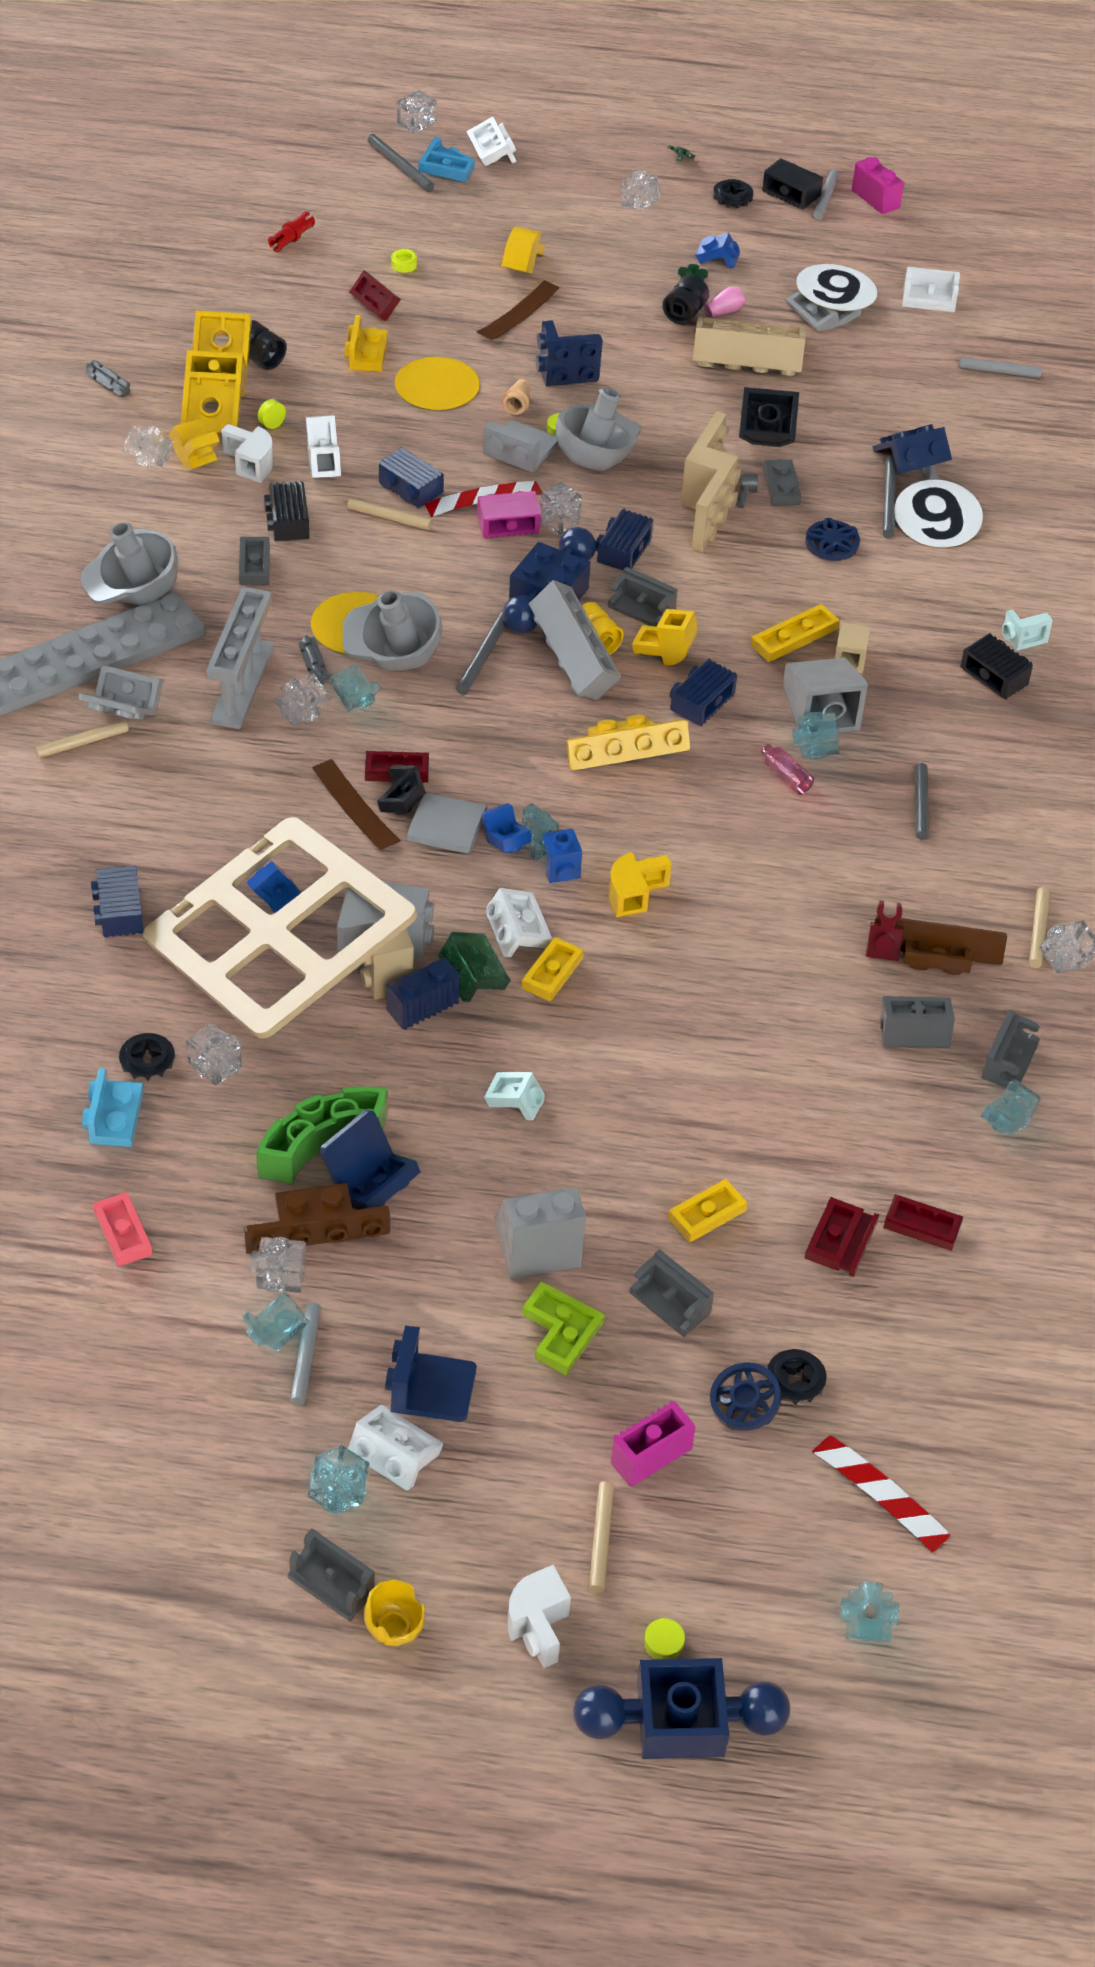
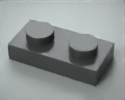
[763,459,801,506]
[239,537,270,586]

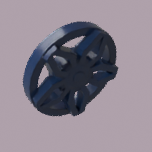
[805,518,860,561]
[710,1362,782,1431]

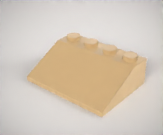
[692,316,806,376]

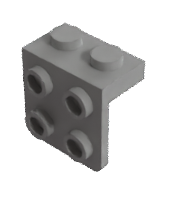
[483,420,558,473]
[78,665,164,720]

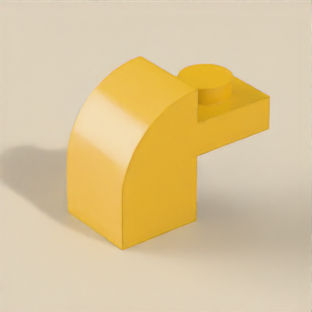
[501,226,546,274]
[168,418,220,470]
[632,609,698,666]
[609,852,672,918]

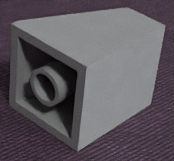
[783,657,868,736]
[337,882,435,971]
[495,1187,586,1279]

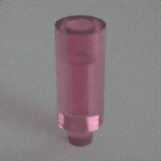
[761,744,814,795]

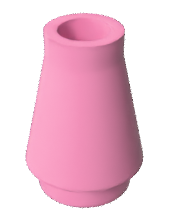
[704,286,745,318]

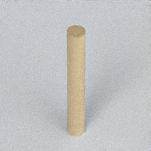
[347,498,432,530]
[35,720,129,759]
[1029,887,1050,968]
[588,1481,614,1593]

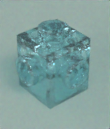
[793,712,840,759]
[307,1445,370,1514]
[840,1582,899,1642]

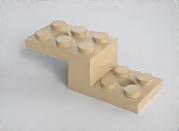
[681,411,741,552]

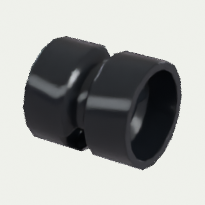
[662,275,710,325]
[249,320,287,370]

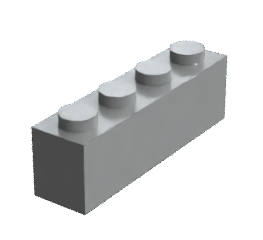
[529,580,622,701]

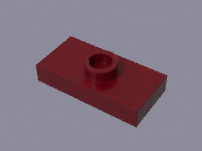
[349,270,401,321]
[365,751,429,783]
[883,1194,963,1251]

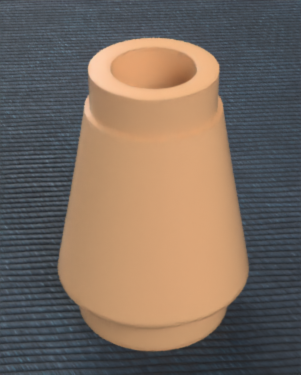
[502,379,531,415]

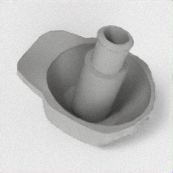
[556,388,641,471]
[81,522,179,606]
[343,590,443,671]

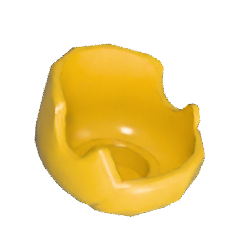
[364,1579,425,1647]

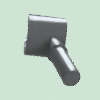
[737,474,758,508]

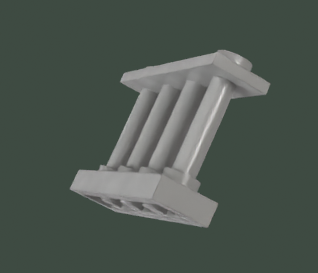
[206,587,274,730]

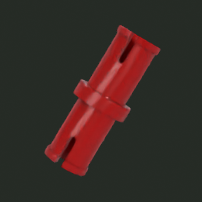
[268,211,315,252]

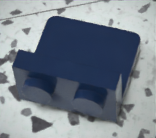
[536,320,603,386]
[872,424,952,474]
[320,1110,421,1210]
[385,1325,477,1422]

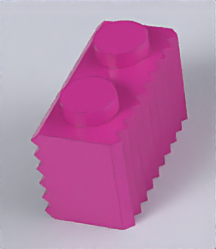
[851,157,905,214]
[477,491,541,539]
[611,1401,696,1487]

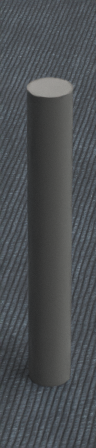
[915,763,929,840]

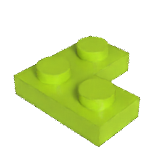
[522,1281,605,1376]

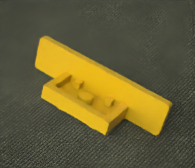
[567,714,690,771]

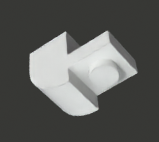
[306,415,341,478]
[222,424,273,483]
[508,1565,571,1668]

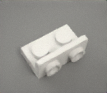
[467,117,517,167]
[486,888,553,958]
[348,1404,443,1491]

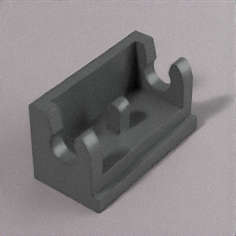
[608,567,678,627]
[880,996,955,1048]
[982,1010,1040,1092]
[630,1249,714,1337]
[288,1529,375,1621]

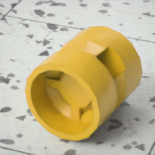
[582,602,624,655]

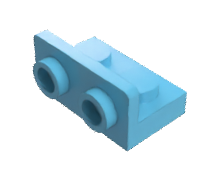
[82,1068,144,1147]

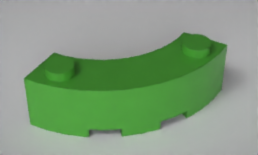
[256,1086,388,1185]

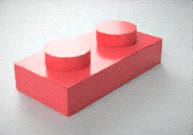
[93,1192,153,1267]

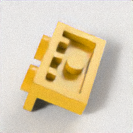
[344,315,388,372]

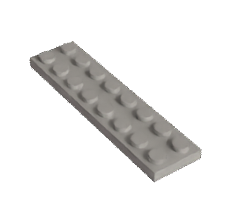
[0,592,206,716]

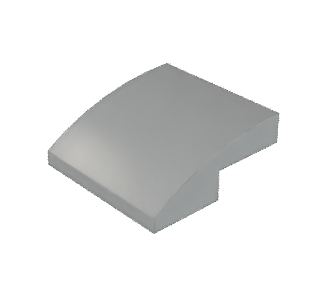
[785,291,862,331]
[407,793,487,854]

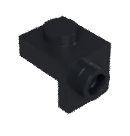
[377,765,426,815]

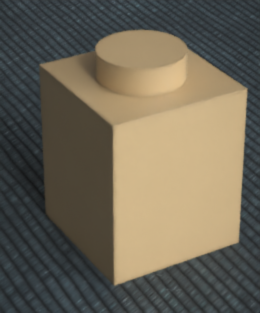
[835,622,871,673]

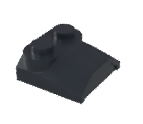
[739,387,799,447]

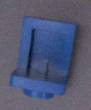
[695,232,740,269]
[482,803,533,853]
[543,829,582,884]
[247,861,301,913]

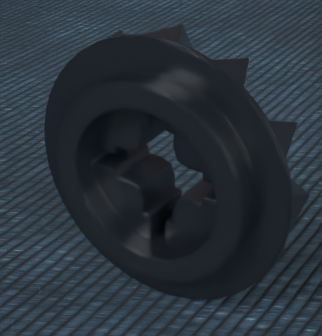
[713,179,754,208]
[119,1033,175,1081]
[767,1349,827,1405]

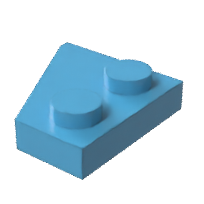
[418,137,475,182]

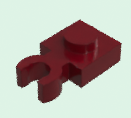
[866,900,904,961]

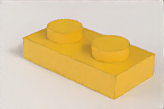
[521,937,584,1002]
[668,1179,748,1243]

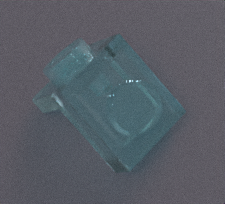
[329,664,381,712]
[522,803,559,861]
[981,1080,1041,1136]
[242,1292,310,1352]

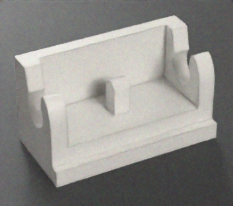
[902,267,960,312]

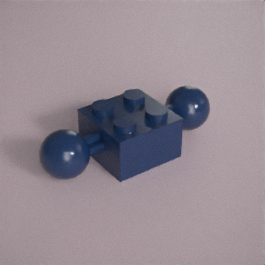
[502,527,596,634]
[573,1658,791,1759]

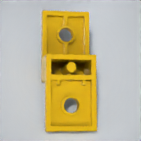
[180,310,252,437]

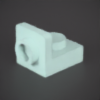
[1002,609,1053,651]
[484,1072,545,1120]

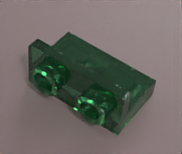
[438,932,511,1002]

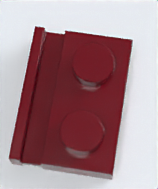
[804,1197,879,1277]

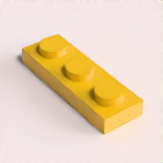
[750,603,840,663]

